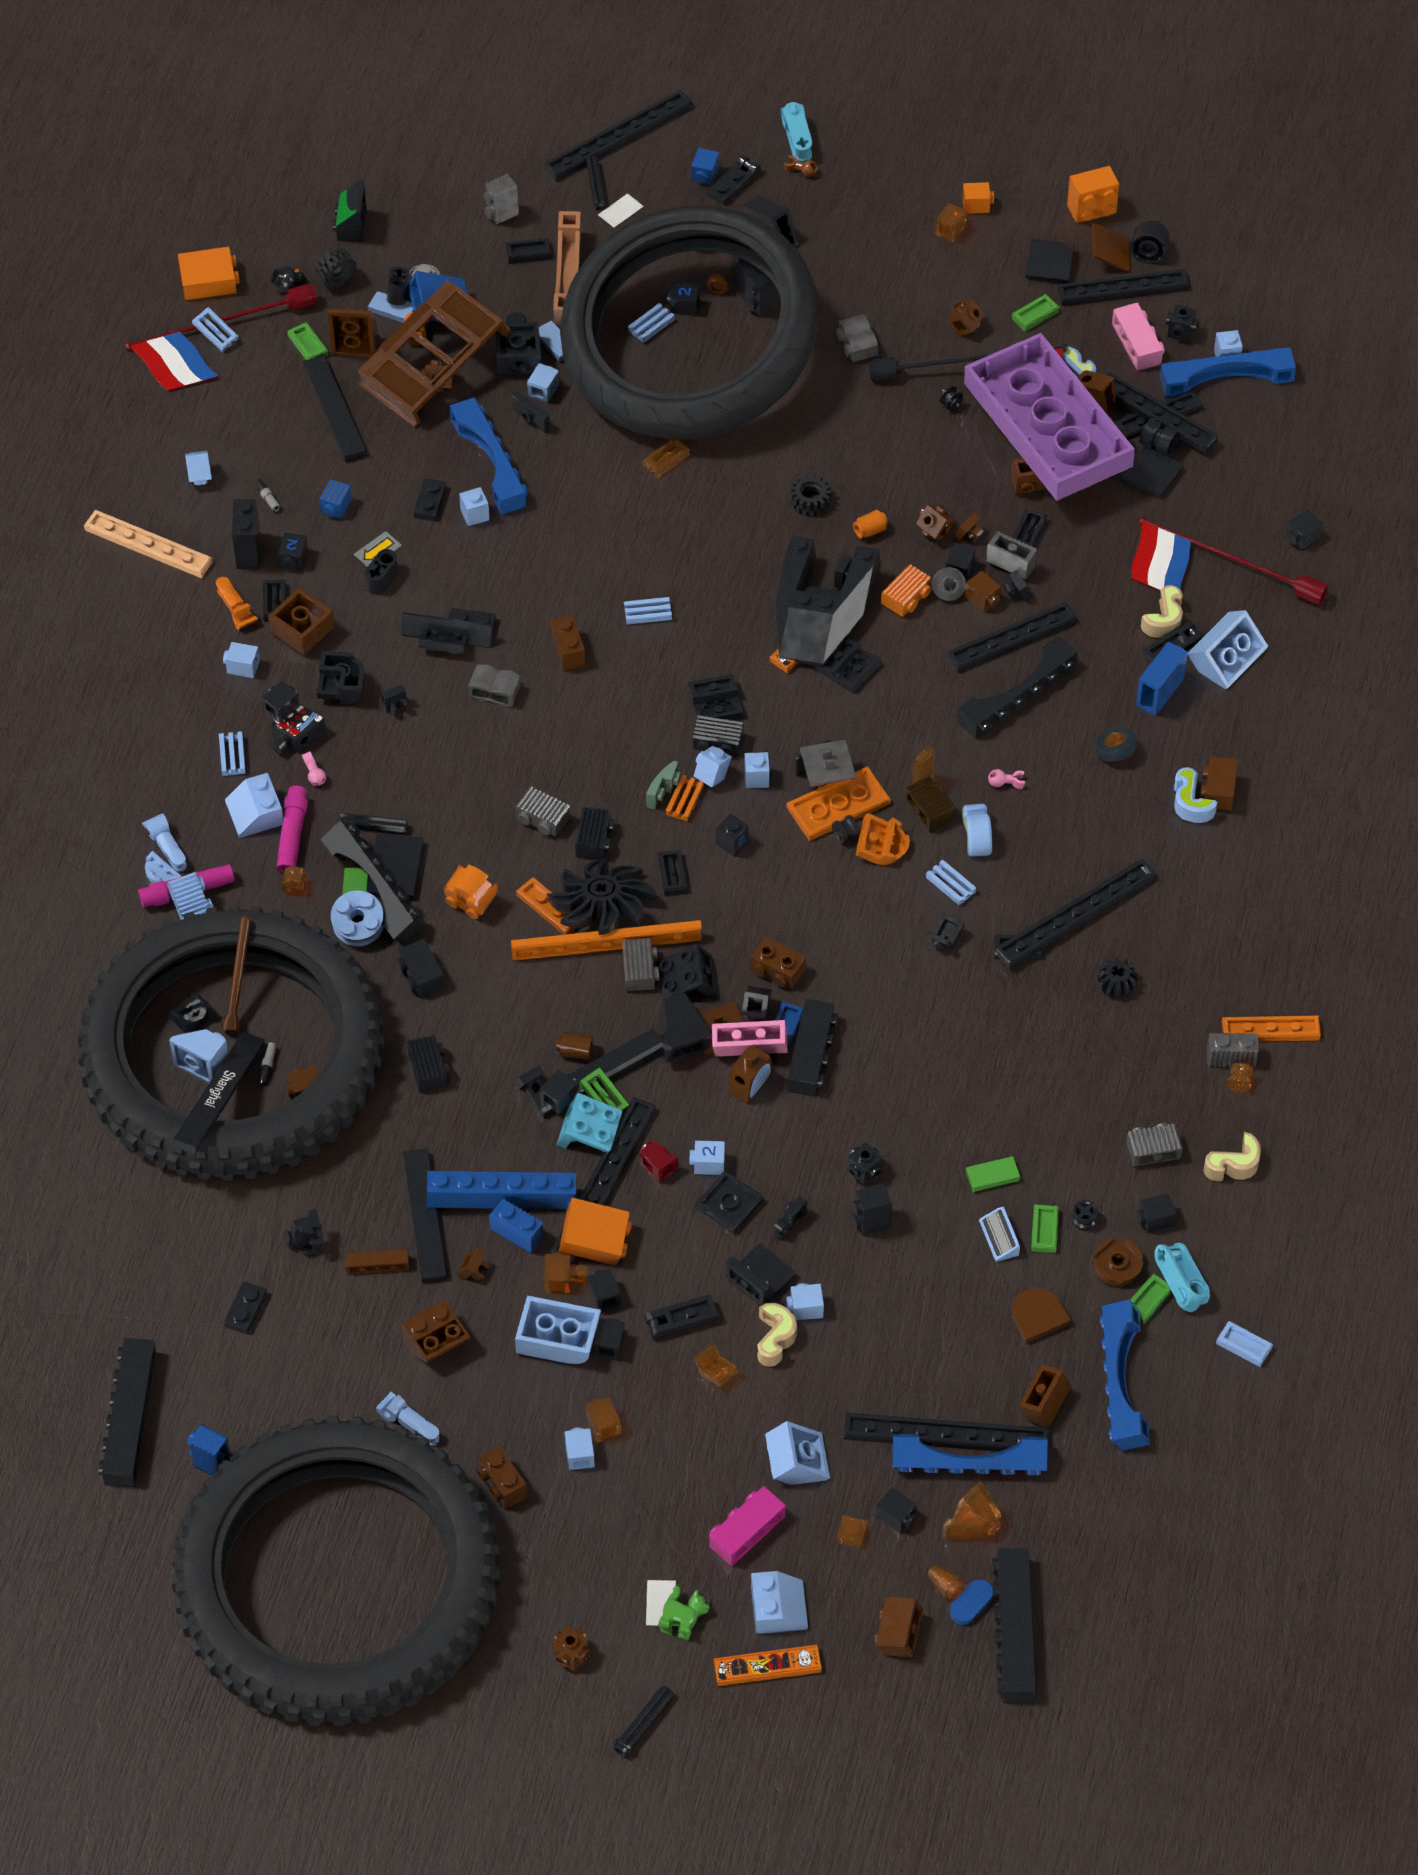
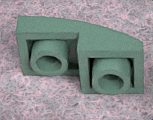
[646,761,681,809]

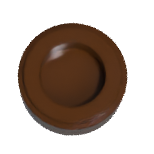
[707,274,729,294]

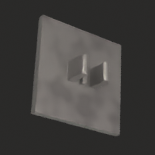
[800,740,856,787]

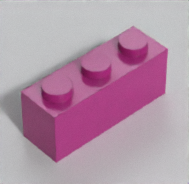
[709,1486,786,1567]

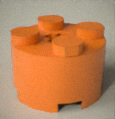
[443,865,498,919]

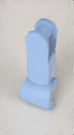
[142,813,187,872]
[376,1391,439,1446]

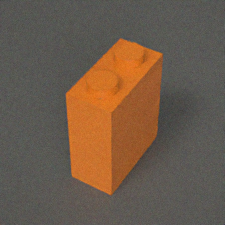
[178,247,240,301]
[559,1198,632,1266]

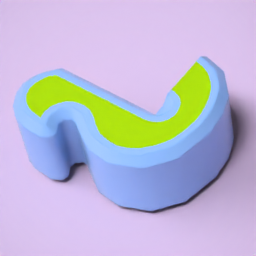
[1174,767,1218,823]

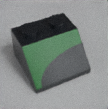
[332,180,367,242]

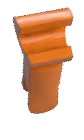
[216,577,258,630]

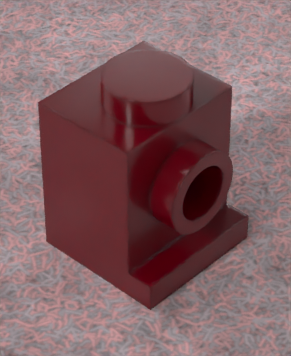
[640,1140,678,1183]

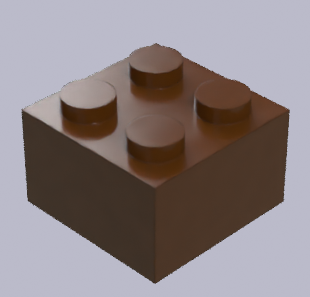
[268,588,335,655]

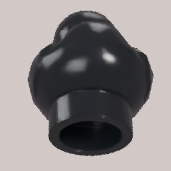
[271,266,306,293]

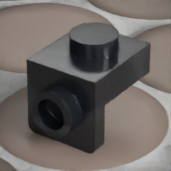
[928,912,965,950]
[168,992,211,1032]

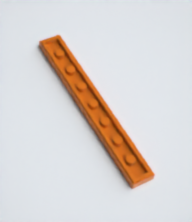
[511,920,702,960]

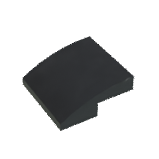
[1026,239,1075,283]
[815,638,881,692]
[688,674,744,720]

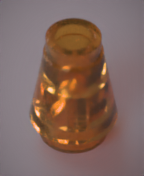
[927,1565,966,1601]

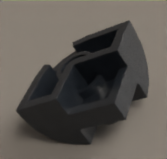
[317,651,365,705]

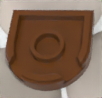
[1012,1288,1071,1343]

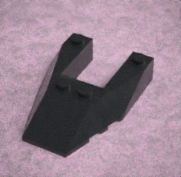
[776,536,881,666]

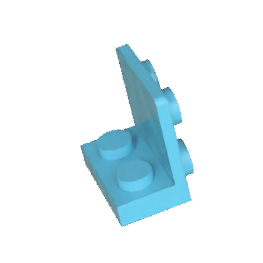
[556,1093,622,1153]

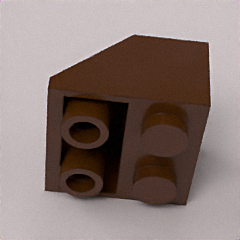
[401,1299,470,1363]

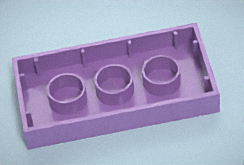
[964,333,1135,501]

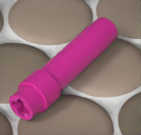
[276,786,308,875]
[138,864,235,908]

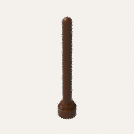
[220,915,250,1031]

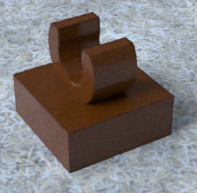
[954,512,983,543]
[456,1248,490,1281]

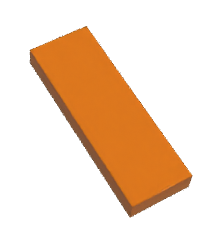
[516,877,576,935]

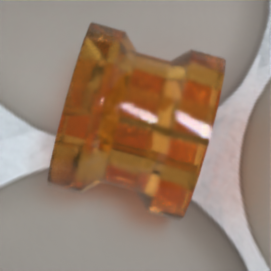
[282,867,307,895]
[1227,1063,1254,1092]

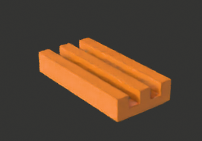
[666,775,704,822]

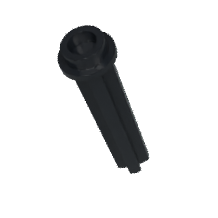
[613,1686,674,1757]

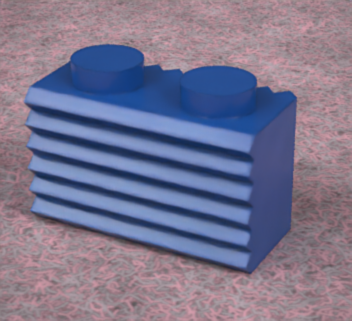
[489,1199,543,1253]
[187,1424,231,1476]

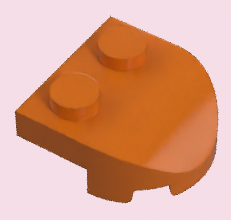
[856,813,910,865]

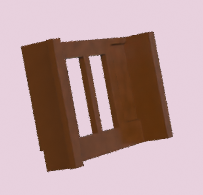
[358,280,511,428]

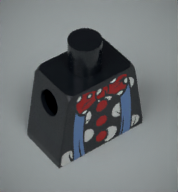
[270,704,325,754]

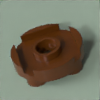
[1093,1238,1143,1288]

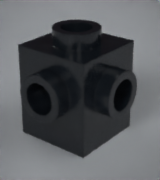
[1166,304,1199,343]
[847,1142,883,1186]

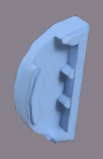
[145,851,182,883]

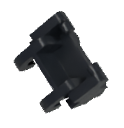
[284,1209,323,1256]

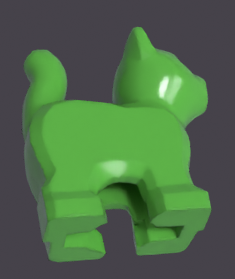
[658,1586,710,1641]

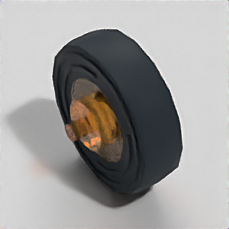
[1095,727,1138,762]

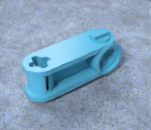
[781,102,812,163]
[1154,1243,1210,1312]

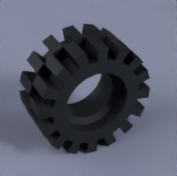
[315,248,357,289]
[791,474,831,517]

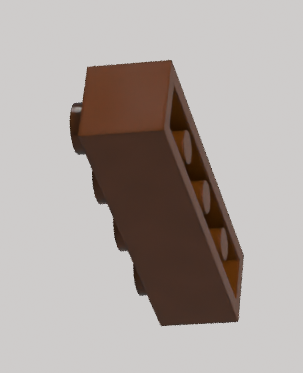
[345,1248,409,1274]

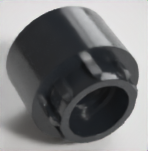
[1130,220,1170,264]

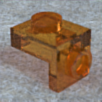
[694,1344,738,1387]

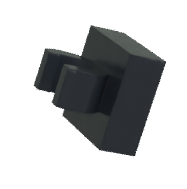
[1004,570,1033,601]
[381,684,408,715]
[515,1065,544,1096]

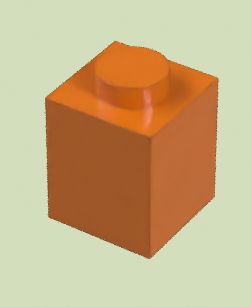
[962,182,994,214]

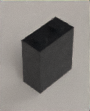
[232,499,261,569]

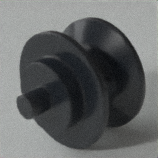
[939,386,963,410]

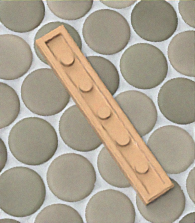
[84,510,213,578]

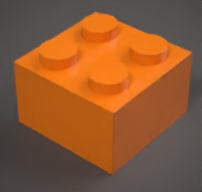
[1067,166,1119,223]

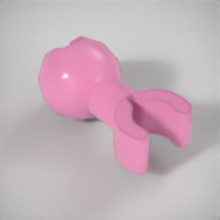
[302,752,326,786]
[988,769,1025,789]

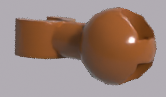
[784,155,818,177]

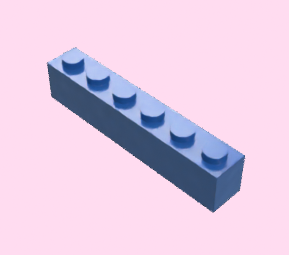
[427,1171,576,1209]

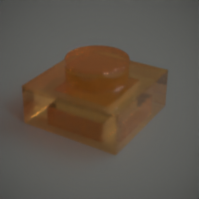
[836,1515,868,1548]

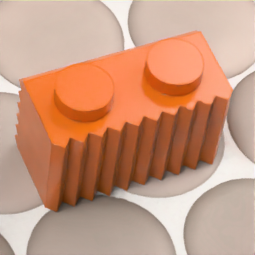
[881,564,931,617]

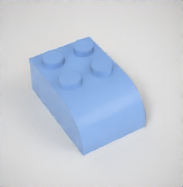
[515,1296,601,1364]

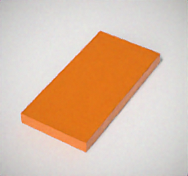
[786,766,891,841]

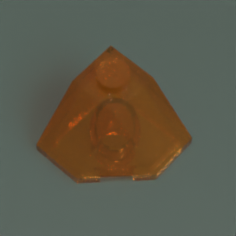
[942,1482,1001,1541]

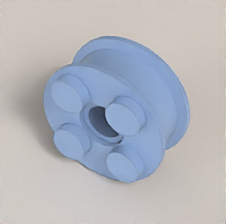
[331,891,384,947]

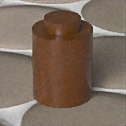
[556,1032,593,1060]

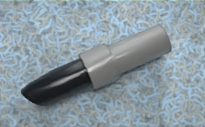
[255,478,280,512]
[259,1043,277,1084]

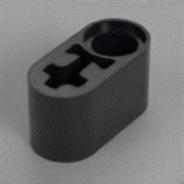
[386,267,409,306]
[365,549,398,594]

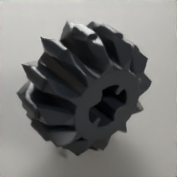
[1097,957,1138,998]

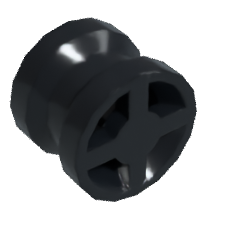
[832,815,860,843]
[1072,1200,1098,1231]

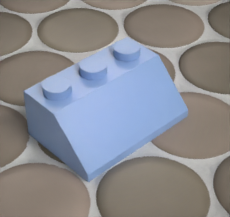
[1188,610,1269,689]

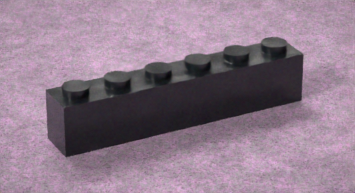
[99,1338,157,1487]
[992,1548,1036,1703]

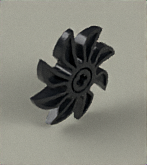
[547,858,657,935]

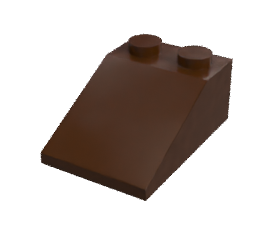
[327,309,378,357]

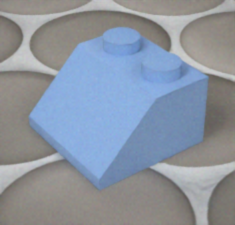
[225,773,283,838]
[169,1029,228,1084]
[765,1421,830,1485]
[751,1571,808,1634]

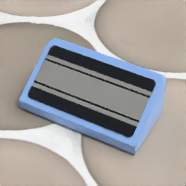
[979,1207,1020,1262]

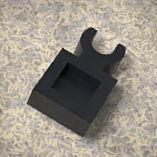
[773,1196,807,1239]

